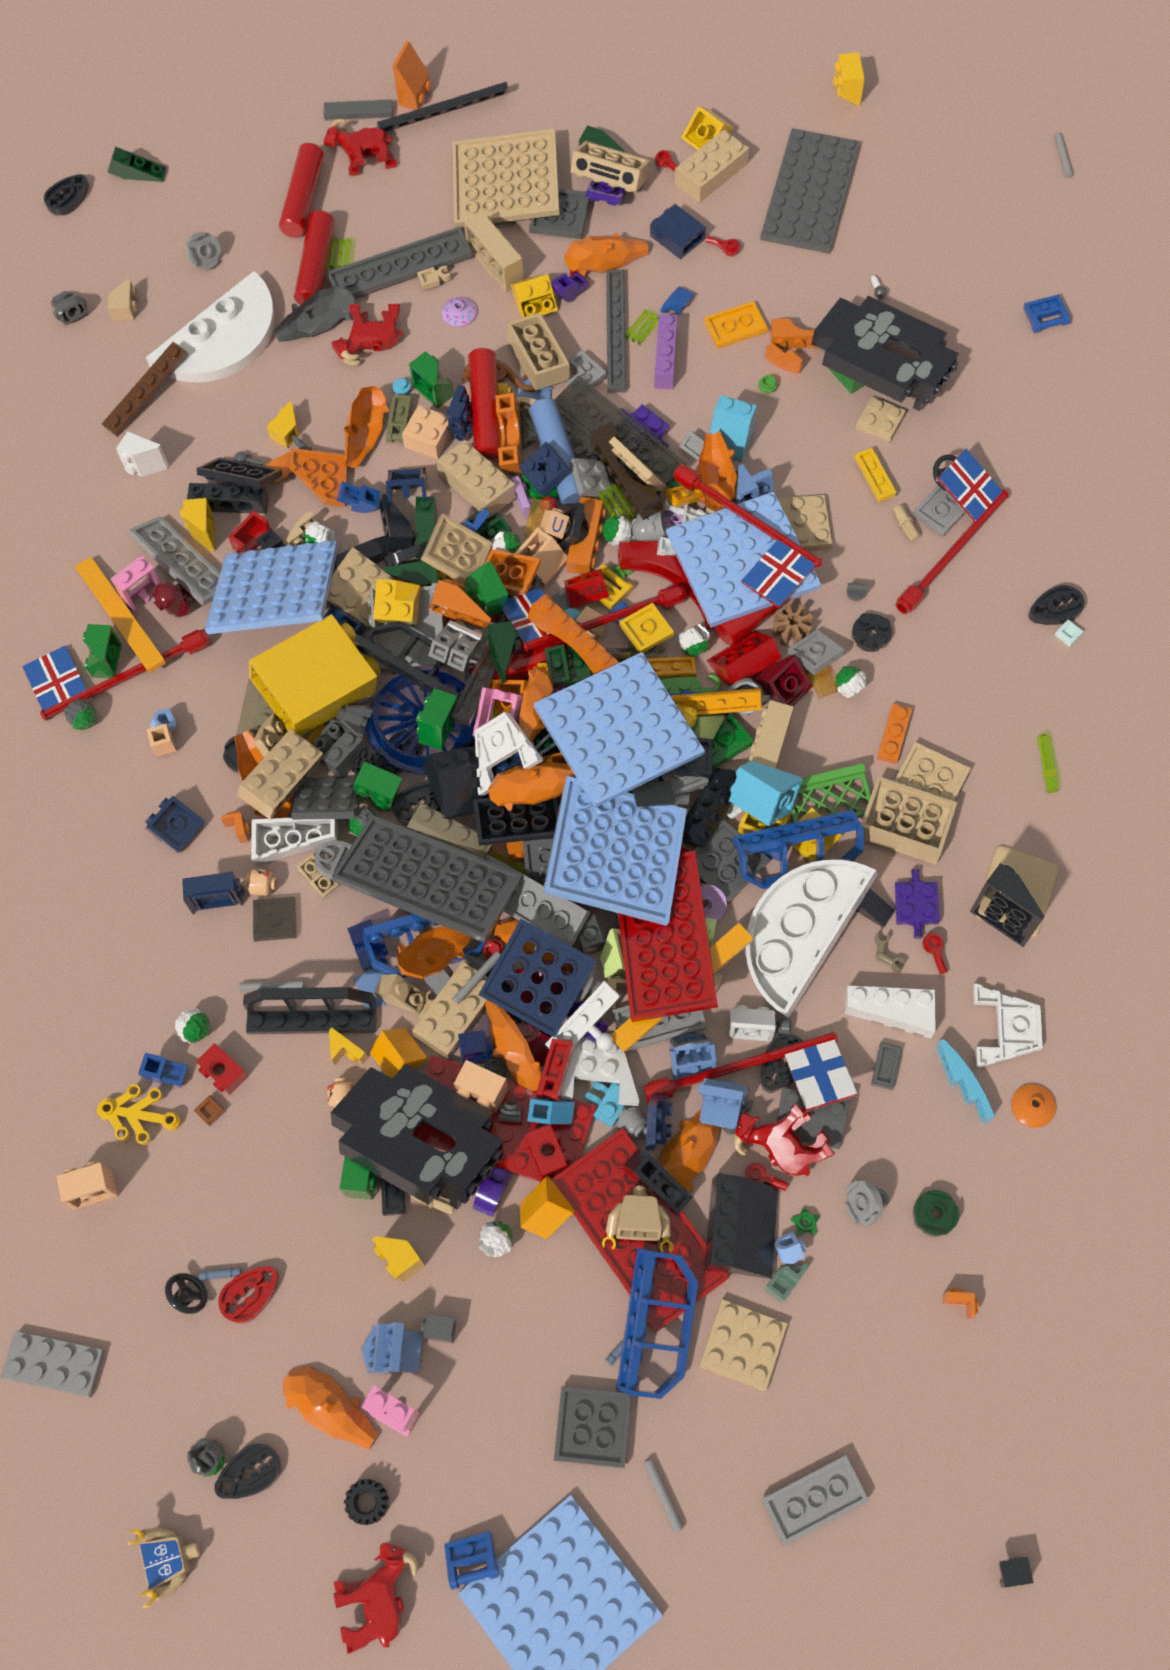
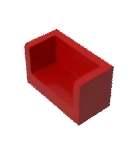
[228,510,270,553]

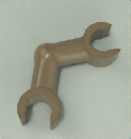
[628,641,667,658]
[874,932,905,973]

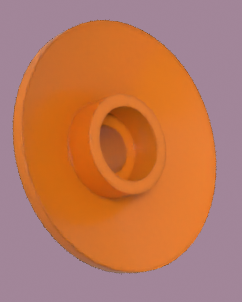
[1011,1084,1056,1128]

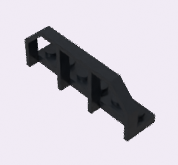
[353,621,473,712]
[243,987,377,1034]

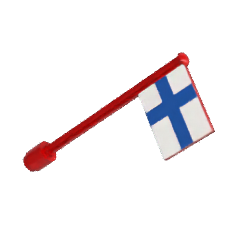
[643,1031,857,1112]

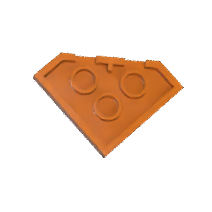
[289,448,347,507]

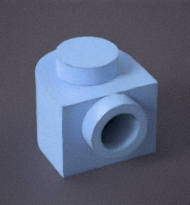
[150,708,177,733]
[775,1232,806,1264]

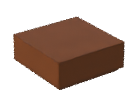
[194,1095,225,1126]

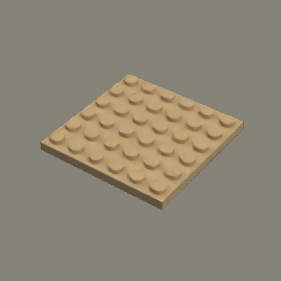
[452,129,560,228]

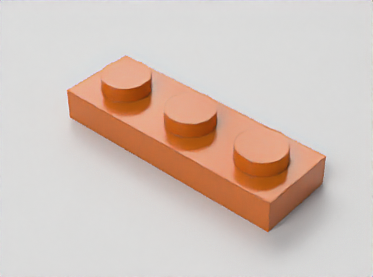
[877,703,912,764]

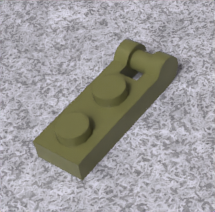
[386,394,412,443]

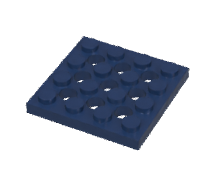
[478,919,597,1038]

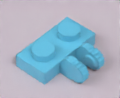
[584,1081,626,1128]

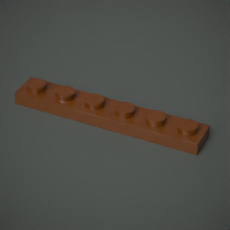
[102,342,189,437]

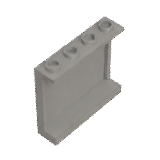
[368,583,449,671]

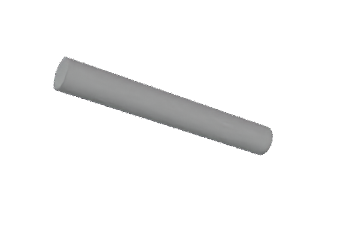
[1054,132,1073,178]
[452,951,500,1004]
[239,980,304,991]
[644,1459,683,1532]

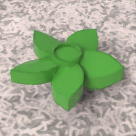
[611,565,632,581]

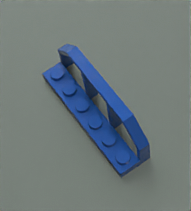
[733,810,864,889]
[363,914,493,978]
[616,1248,698,1399]

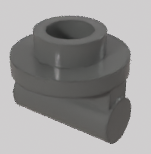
[846,582,868,601]
[484,1057,506,1078]
[499,1100,522,1123]

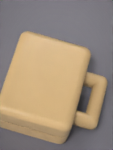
[976,845,1059,937]

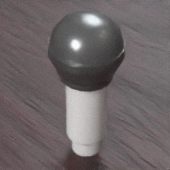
[871,275,887,299]

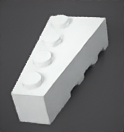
[251,818,339,865]
[844,986,935,1039]

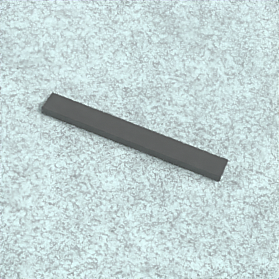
[606,270,626,393]

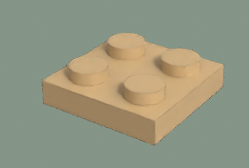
[855,396,906,443]

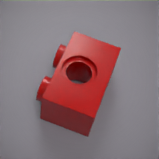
[195,1043,249,1095]
[525,1124,570,1179]

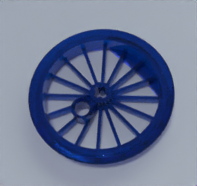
[366,669,480,775]

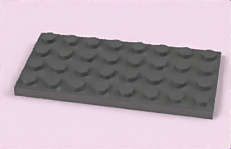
[760,128,860,254]
[332,815,522,943]

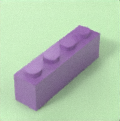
[654,314,677,389]

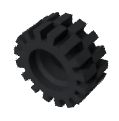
[349,750,389,775]
[344,1479,389,1525]

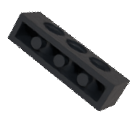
[187,483,269,514]
[682,768,737,848]

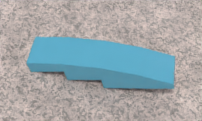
[936,1039,995,1124]

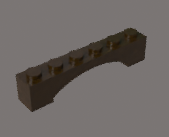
[590,422,663,520]

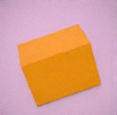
[370,1027,428,1078]
[520,1176,575,1239]

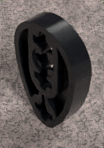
[44,174,89,216]
[383,540,429,567]
[1028,585,1085,625]
[393,782,441,826]
[760,1034,803,1093]
[214,1444,281,1499]

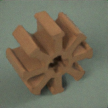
[772,603,813,646]

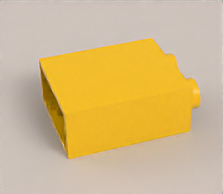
[249,614,381,736]

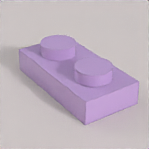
[511,476,533,519]

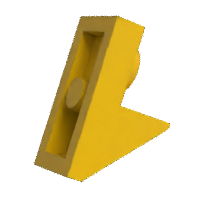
[329,1028,368,1065]

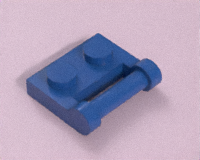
[1023,294,1070,333]
[444,1531,499,1590]

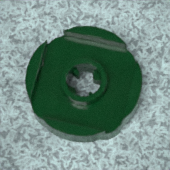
[913,1190,959,1237]

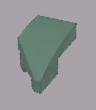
[764,1264,809,1304]

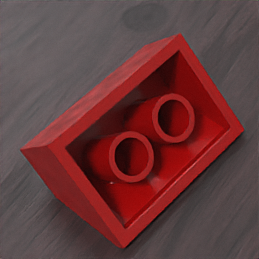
[707,631,782,686]

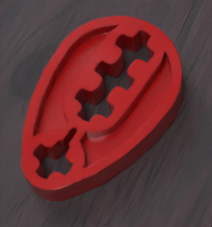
[218,1266,279,1324]

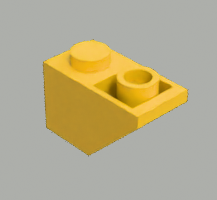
[267,401,299,448]

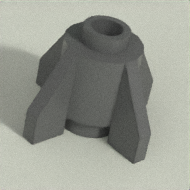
[336,705,373,738]

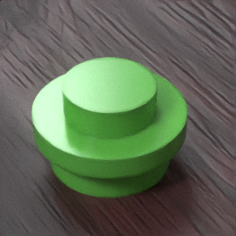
[758,375,777,393]

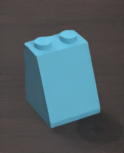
[710,395,757,462]
[729,761,803,826]

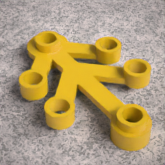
[97,1084,181,1145]

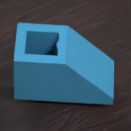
[528,1096,575,1124]

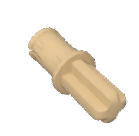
[892,505,920,541]
[411,1196,455,1215]

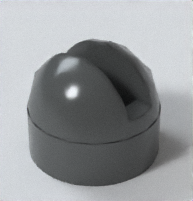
[775,1018,791,1035]

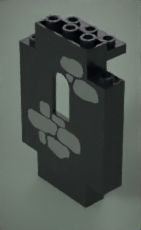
[811,296,959,411]
[330,1064,505,1210]

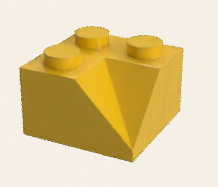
[833,52,865,105]
[373,579,421,625]

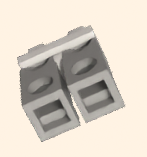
[428,620,483,672]

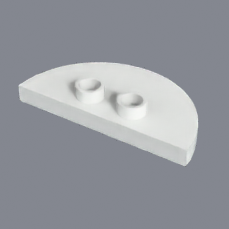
[146,271,275,383]
[746,860,878,1018]

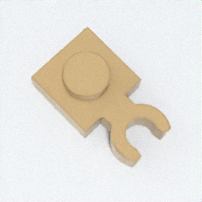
[417,266,451,290]

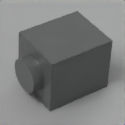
[421,1314,457,1344]

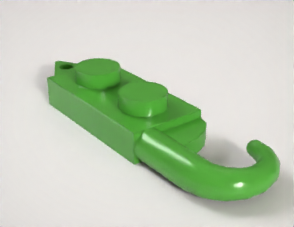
[659,674,722,694]

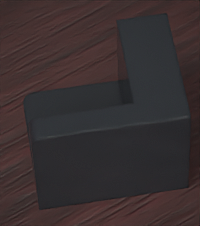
[999,1557,1034,1588]

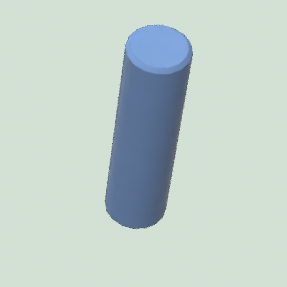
[529,398,587,505]

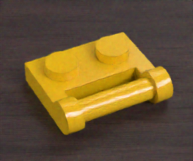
[597,563,635,610]

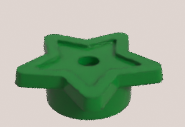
[791,1207,820,1236]

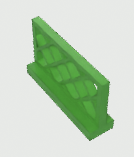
[791,763,871,823]

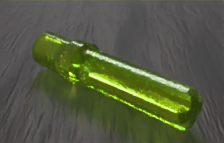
[1037,734,1059,793]

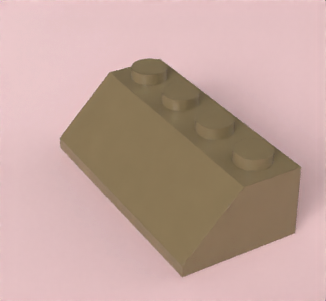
[236,678,279,736]
[407,803,493,859]

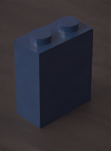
[650,204,706,260]

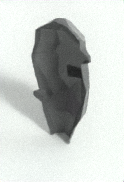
[273,285,355,342]

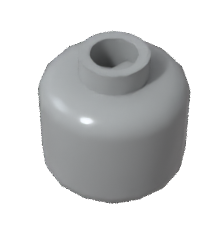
[617,1107,647,1140]

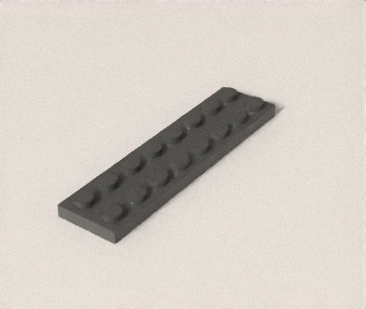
[326,226,473,298]

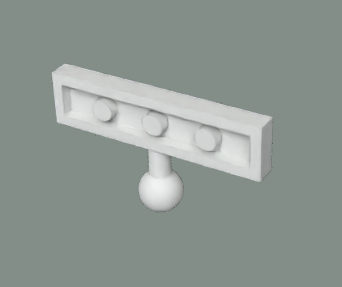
[545,981,621,1051]

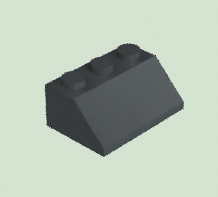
[570,900,619,955]
[776,1088,849,1149]

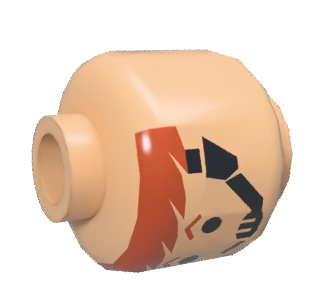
[245,869,277,896]
[327,1078,355,1108]

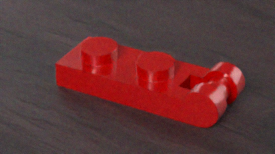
[536,1038,575,1102]

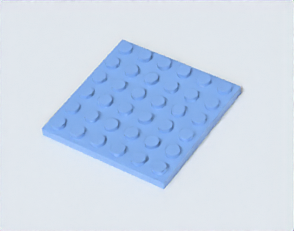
[666,492,821,627]
[205,540,339,635]
[534,652,705,808]
[543,776,687,926]
[458,1495,663,1670]

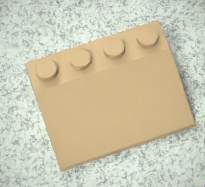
[861,776,957,865]

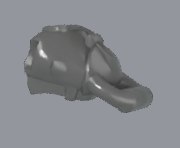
[51,291,87,325]

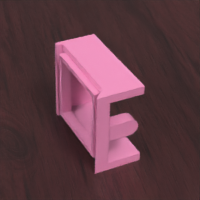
[111,555,161,615]
[473,687,523,736]
[361,1385,420,1437]

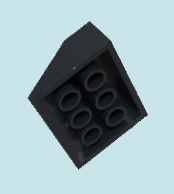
[423,746,509,819]
[473,797,559,846]
[970,863,1045,948]
[704,1173,778,1279]

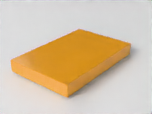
[704,301,768,349]

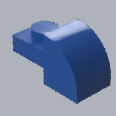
[337,481,380,513]
[138,1052,188,1088]

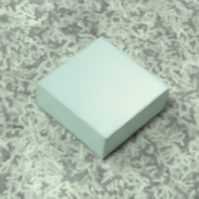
[1055,619,1084,647]

